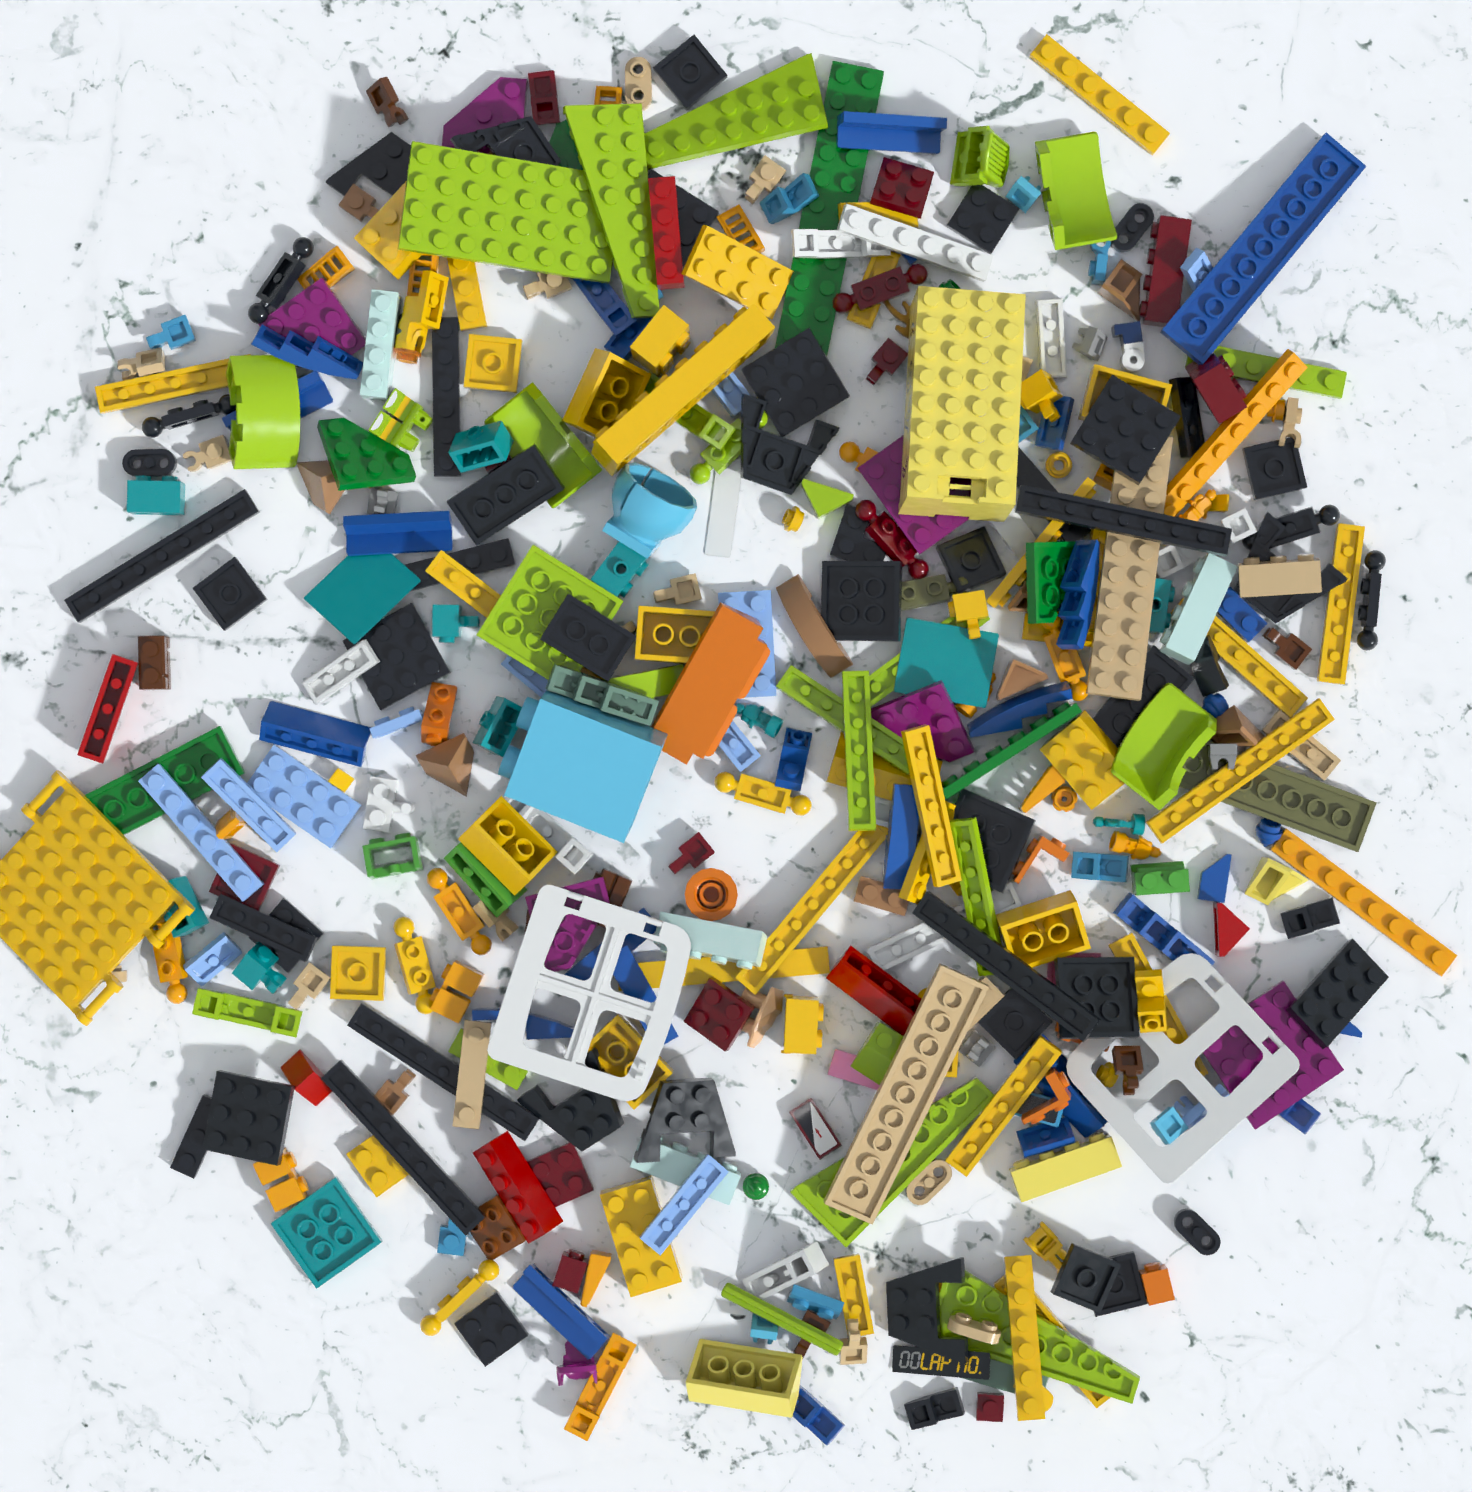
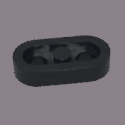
[1111,203,1154,252]
[122,449,177,477]
[1174,1208,1221,1255]

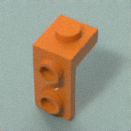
[421,682,457,746]
[1012,836,1070,884]
[1021,1067,1071,1125]

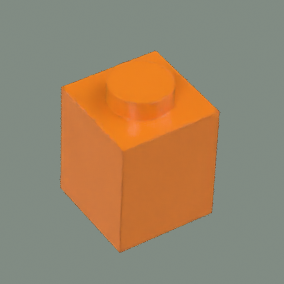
[1139,1262,1175,1306]

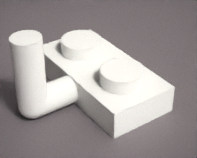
[363,776,414,832]

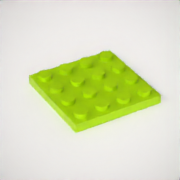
[476,545,623,680]

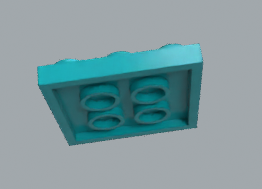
[271,1176,383,1289]

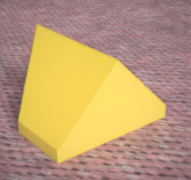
[1244,857,1309,905]

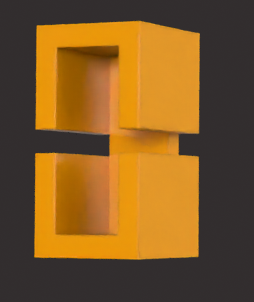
[429,960,485,1024]
[253,1147,309,1212]

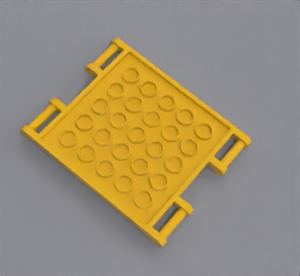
[0,770,195,1026]

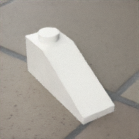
[742,1241,829,1300]

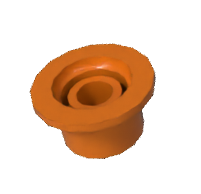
[685,868,738,921]

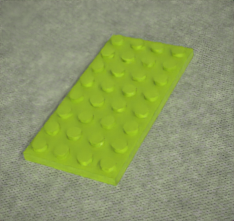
[398,141,613,284]

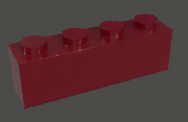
[1139,215,1192,327]

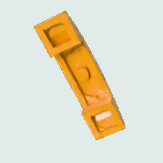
[564,1332,637,1441]

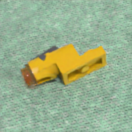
[394,270,449,364]

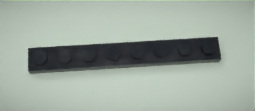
[1015,484,1232,556]
[64,489,260,623]
[912,891,1101,1042]
[347,1002,540,1141]
[321,1060,486,1236]

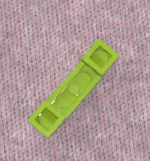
[643,371,735,451]
[602,664,684,698]
[192,988,303,1038]

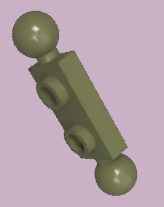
[901,574,970,611]

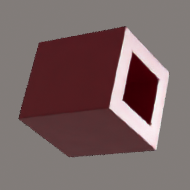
[552,1249,589,1294]

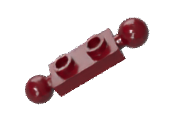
[832,264,928,314]
[855,500,929,579]

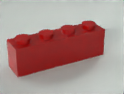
[648,176,685,290]
[77,654,138,764]
[826,945,922,1037]
[472,1130,563,1244]

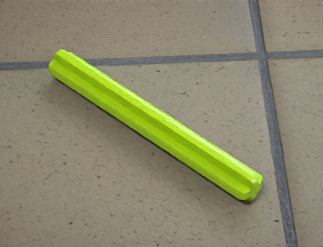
[721,1283,843,1356]

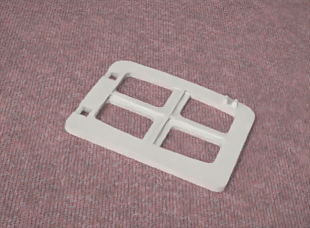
[487,885,691,1101]
[1066,953,1300,1184]

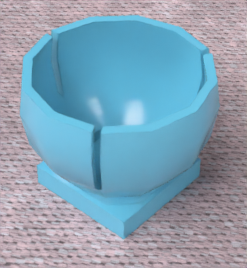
[602,463,697,559]

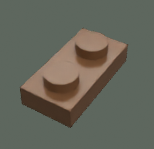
[854,876,909,916]

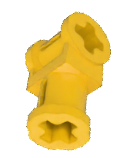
[1023,1221,1067,1274]

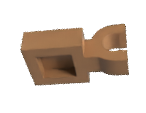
[338,183,379,222]
[375,1068,416,1115]

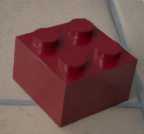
[1185,352,1247,424]

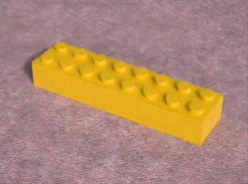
[591,304,775,477]

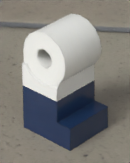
[1111,321,1145,373]

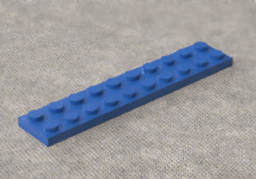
[1160,132,1366,364]

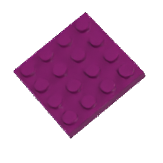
[857,435,971,555]
[1203,980,1344,1130]

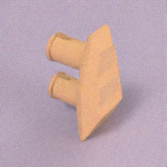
[741,987,784,1048]

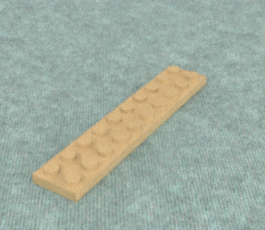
[1086,437,1173,701]
[823,963,989,1225]

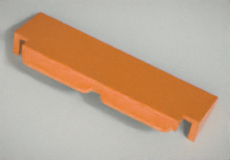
[651,602,770,765]

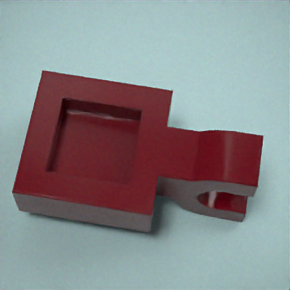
[866,338,908,386]
[668,832,715,874]

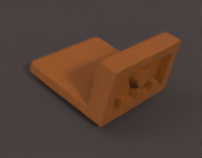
[470,1194,526,1260]

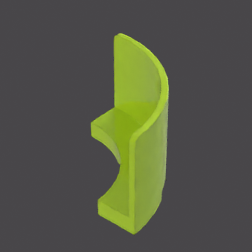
[1035,131,1117,250]
[226,355,300,469]
[484,382,603,508]
[1111,683,1217,810]

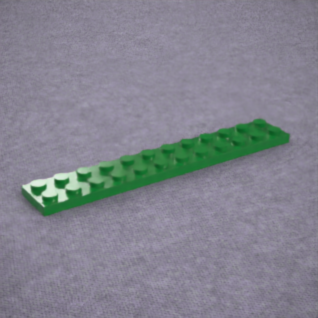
[775,61,884,356]

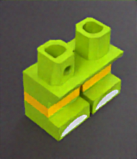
[368,388,433,452]

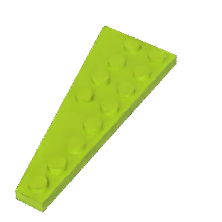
[644,53,828,170]
[563,103,660,318]
[790,1077,994,1247]
[939,1270,1140,1404]

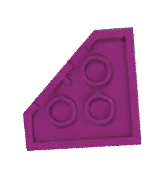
[442,77,527,154]
[258,278,366,355]
[871,680,975,762]
[525,877,610,972]

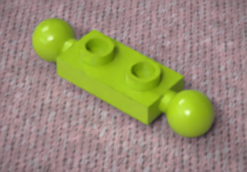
[690,411,768,484]

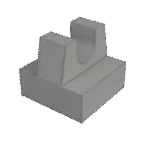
[1072,326,1108,361]
[367,488,399,515]
[1208,744,1237,770]
[958,1030,996,1067]

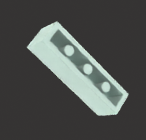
[360,289,402,401]
[1160,553,1238,665]
[653,911,768,970]
[630,1137,741,1205]

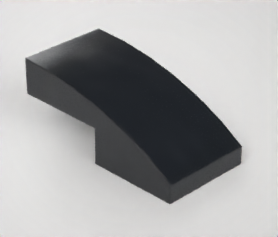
[1190,635,1229,697]
[1280,897,1340,939]
[904,1387,965,1430]

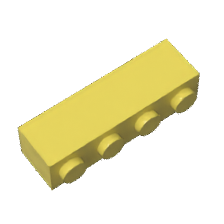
[1009,1132,1122,1202]

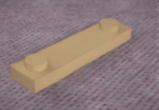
[452,1019,492,1129]

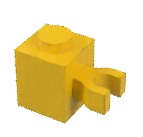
[1020,369,1063,423]
[947,590,988,640]

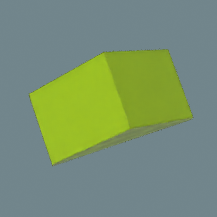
[801,479,854,519]

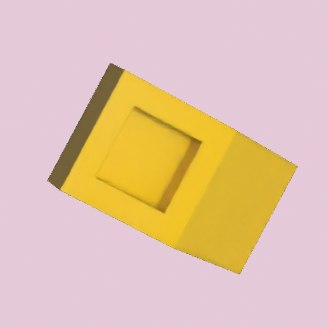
[1135,969,1167,1033]

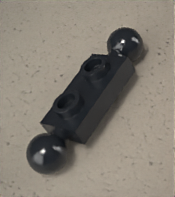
[248,237,314,324]
[142,394,236,438]
[1242,504,1340,550]
[1357,550,1386,651]

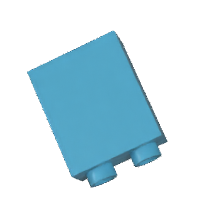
[498,690,668,843]

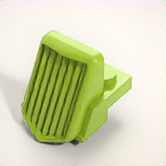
[950,125,1010,188]

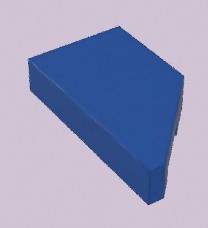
[1197,854,1232,903]

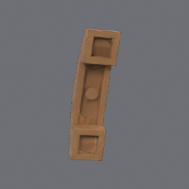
[776,574,853,678]

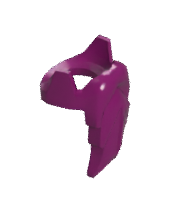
[556,1340,597,1386]

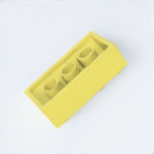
[685,1339,803,1418]

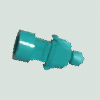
[735,703,784,738]
[1093,813,1145,835]

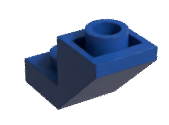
[775,728,812,791]

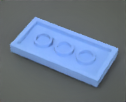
[718,590,776,698]
[247,745,362,849]

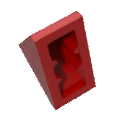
[1213,902,1250,957]
[280,1049,332,1106]

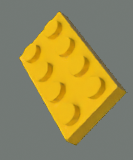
[681,225,794,319]

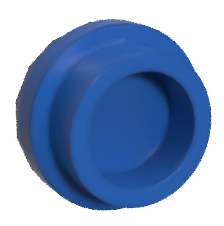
[1202,693,1229,718]
[1255,818,1282,847]

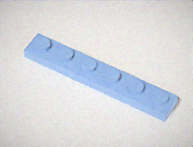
[138,764,264,902]

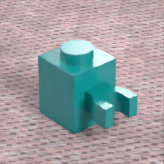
[432,605,480,643]
[232,942,287,994]

